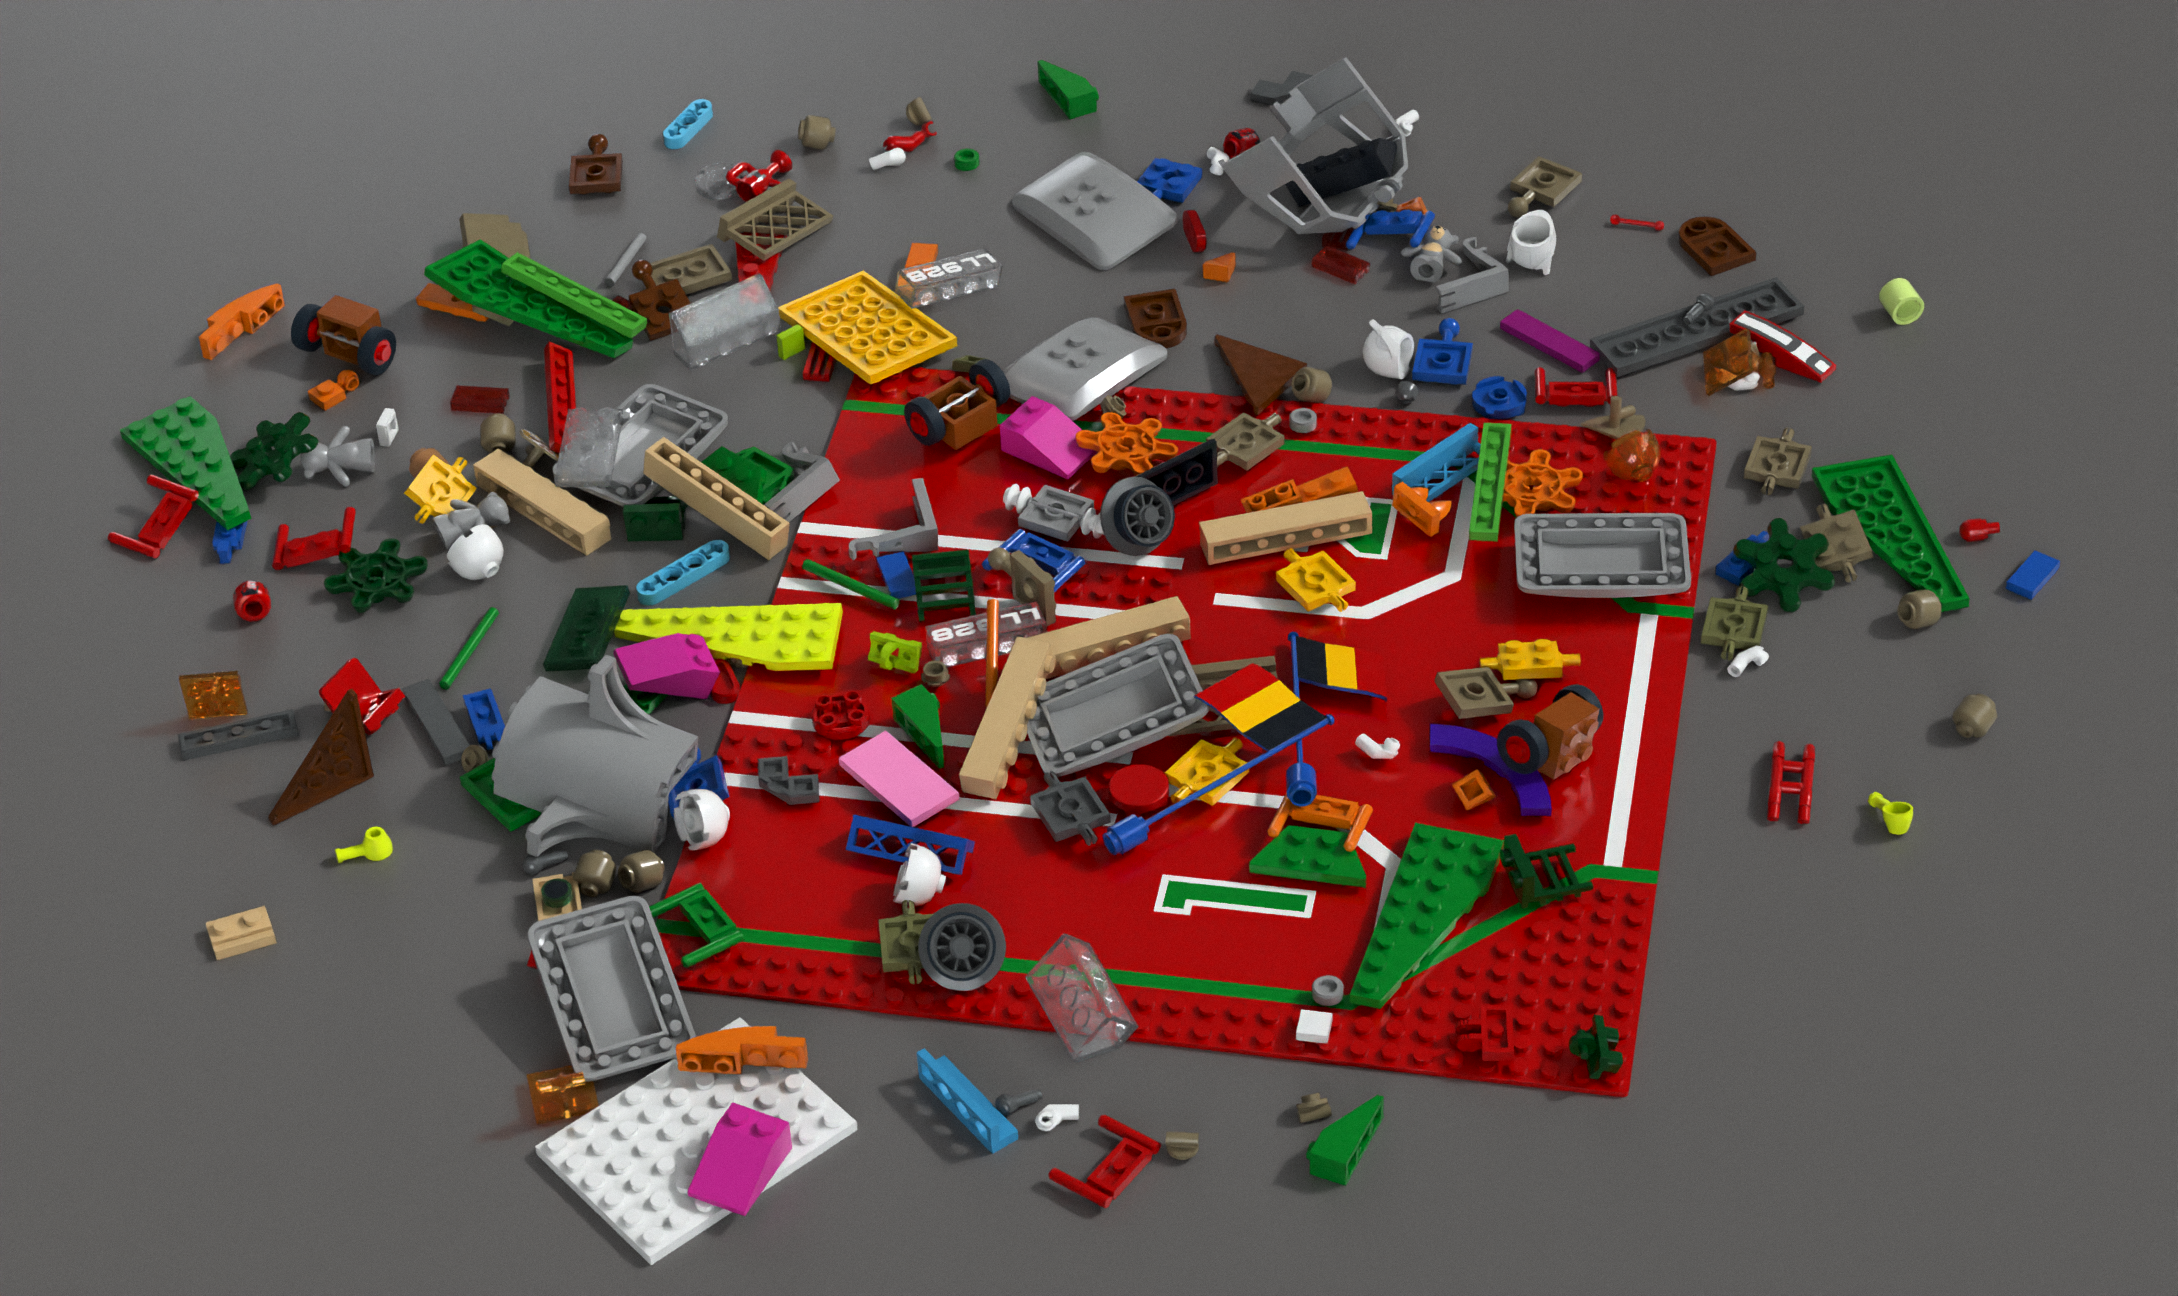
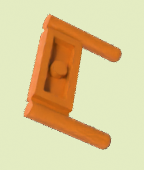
[1267,792,1373,852]

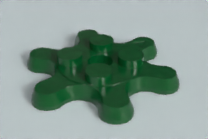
[230,412,319,490]
[1733,518,1835,613]
[324,538,428,613]

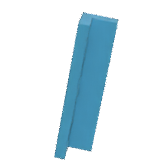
[1392,423,1481,502]
[917,1048,1018,1154]

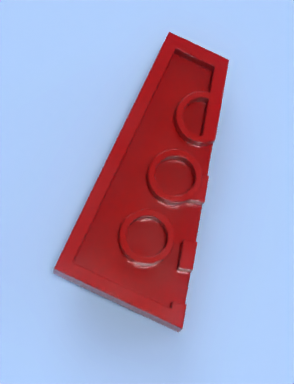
[735,232,787,305]

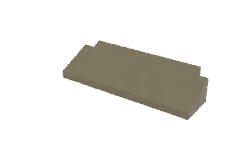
[459,213,531,327]

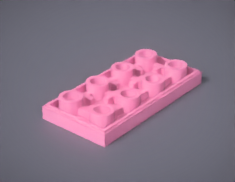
[839,731,959,827]

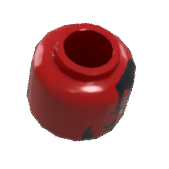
[1223,128,1260,159]
[233,580,271,622]

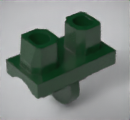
[1568,1014,1623,1080]

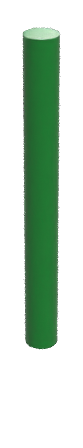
[802,559,899,610]
[439,607,499,690]

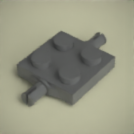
[1030,771,1111,846]

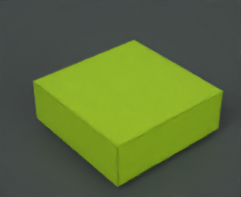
[776,324,805,360]

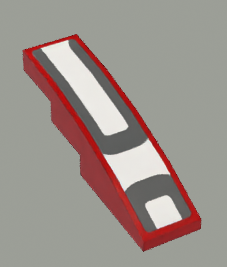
[1729,310,1836,383]

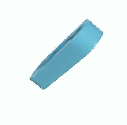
[663,99,713,149]

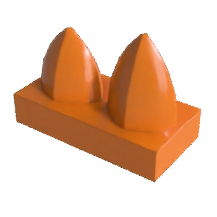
[1392,481,1452,537]

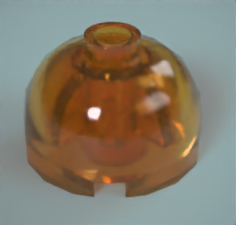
[1603,429,1661,482]

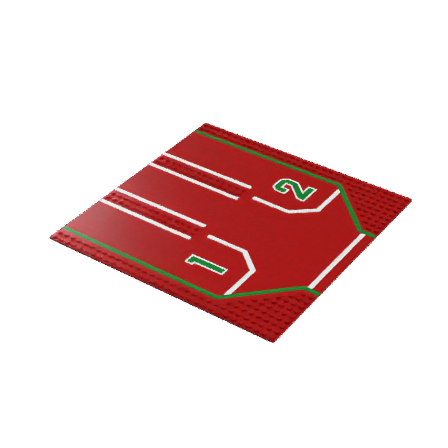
[655,367,1717,1097]

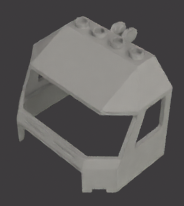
[1218,57,1408,234]

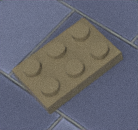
[650,244,732,294]

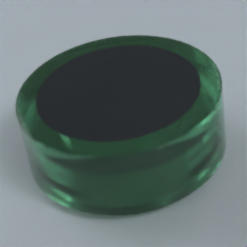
[541,878,573,908]

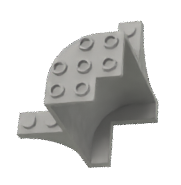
[492,655,699,857]

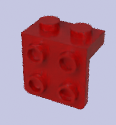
[319,658,405,735]

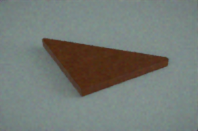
[1214,334,1307,415]
[268,689,374,825]

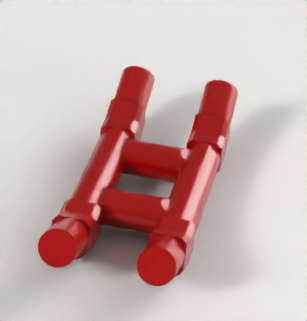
[1767,741,1815,824]

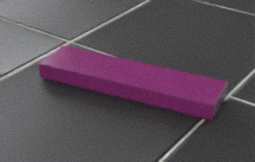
[1500,309,1600,373]

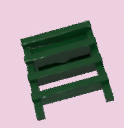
[623,496,688,542]
[912,549,976,623]
[1500,834,1593,909]

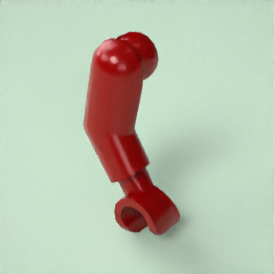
[883,121,937,152]

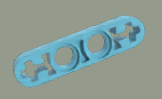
[636,540,730,606]

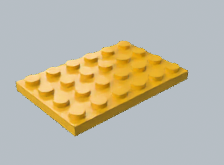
[778,270,957,385]

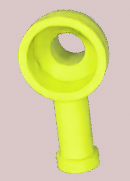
[1868,792,1913,835]
[335,827,393,864]

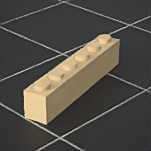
[643,437,790,560]
[473,449,611,556]
[1199,491,1372,565]
[1028,596,1191,679]
[959,636,1056,799]

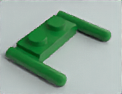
[649,883,744,968]

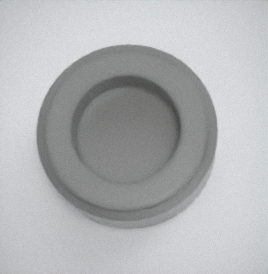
[1289,408,1317,433]
[1312,975,1344,1006]

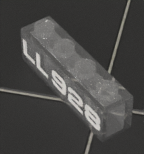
[895,248,1003,309]
[925,601,1047,668]

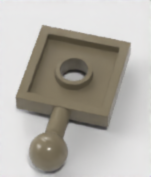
[1508,156,1582,218]
[988,547,1056,627]
[1434,667,1537,719]

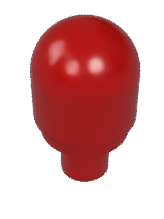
[1959,518,2000,542]

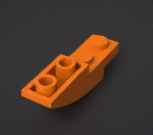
[199,283,285,360]
[1241,466,1358,513]
[676,1026,808,1074]

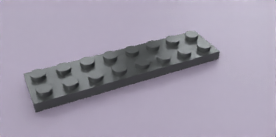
[1590,277,1804,377]

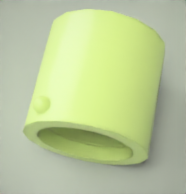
[1879,278,1924,325]

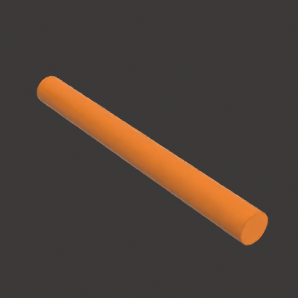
[986,599,999,707]

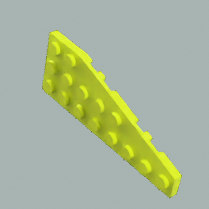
[613,603,843,671]

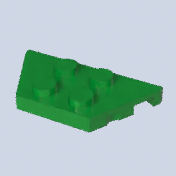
[701,446,767,504]
[735,447,795,505]
[1249,825,1366,888]

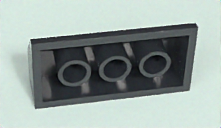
[1285,138,1397,207]
[1107,439,1218,506]

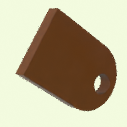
[1679,216,1756,276]
[1124,289,1187,349]

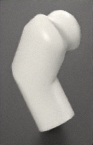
[1395,110,1419,137]
[1207,147,1230,176]
[869,148,906,170]
[1717,370,1760,391]
[1727,645,1769,677]
[1355,734,1400,759]
[1035,1104,1079,1131]

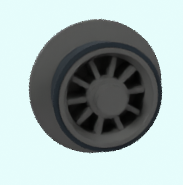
[1100,477,1175,556]
[918,903,1006,991]

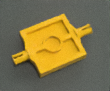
[404,454,477,524]
[1276,548,1356,612]
[1480,639,1580,680]
[1165,737,1249,806]

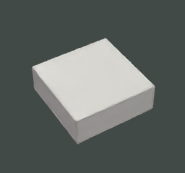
[376,408,399,447]
[1296,1009,1333,1044]

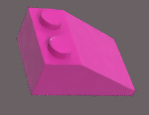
[1000,396,1097,479]
[613,633,720,699]
[687,1102,792,1216]

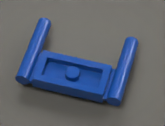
[1346,210,1435,250]
[982,529,1085,593]

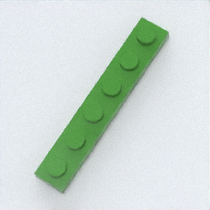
[501,252,647,339]
[1469,423,1512,542]

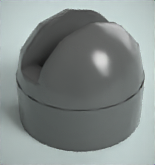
[1395,381,1419,405]

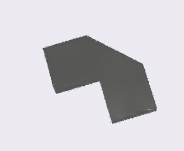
[1250,71,1314,105]
[758,756,820,805]

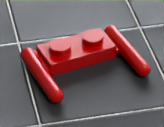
[1534,367,1618,407]
[108,475,199,559]
[272,507,356,570]
[1048,1115,1161,1209]

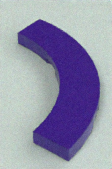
[1430,724,1552,816]

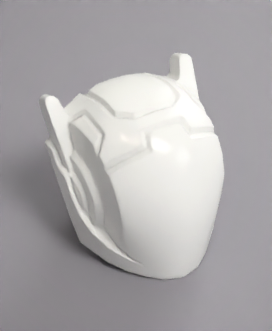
[1506,210,1556,275]
[1362,319,1414,379]

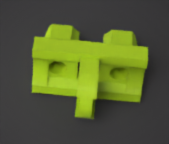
[868,631,922,673]

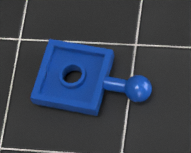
[1137,158,1202,203]
[1412,318,1473,385]
[668,748,729,819]

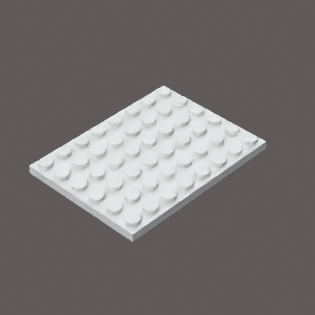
[535,1017,858,1265]

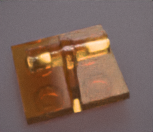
[1703,328,1776,396]
[179,671,248,719]
[526,1065,599,1125]

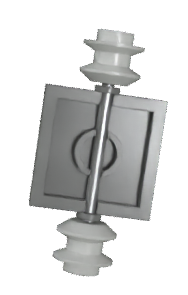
[1003,484,1104,542]

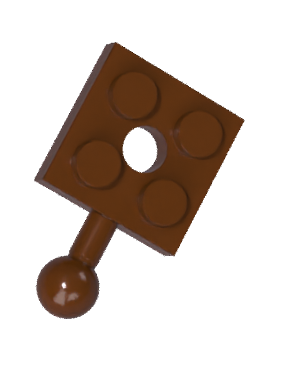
[569,134,623,194]
[629,260,699,341]

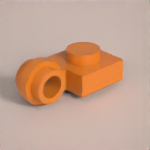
[307,370,359,411]

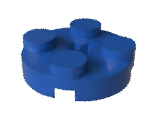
[1472,376,1527,420]

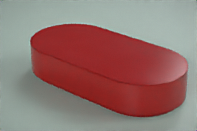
[1183,210,1206,252]
[710,659,740,704]

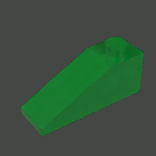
[1037,60,1099,120]
[891,684,944,769]
[1306,1095,1384,1186]

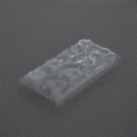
[554,407,623,487]

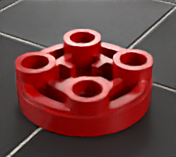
[811,690,871,740]
[1109,764,1169,817]

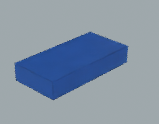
[2006,550,2060,600]
[876,551,916,599]

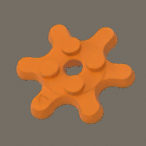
[1076,412,1178,476]
[1503,449,1583,517]

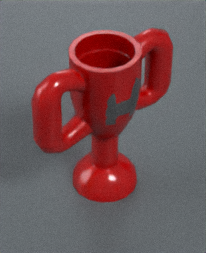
[725,150,793,202]

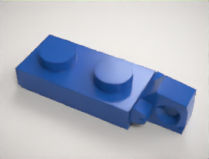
[212,521,247,564]

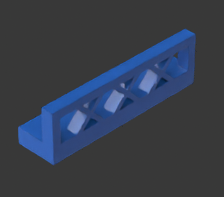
[846,815,975,875]

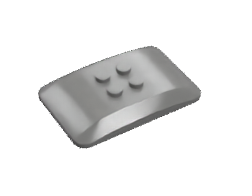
[1012,152,1178,270]
[1003,317,1167,421]
[553,384,728,507]
[1514,513,1691,598]
[1027,634,1209,777]
[528,896,696,1082]

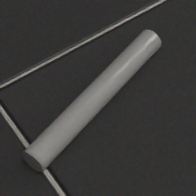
[605,233,647,287]

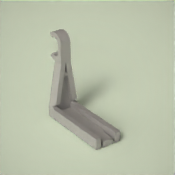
[1436,237,1509,313]
[764,442,840,522]
[849,478,938,560]

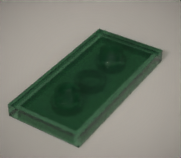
[543,585,630,672]

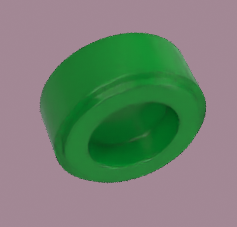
[954,148,980,171]

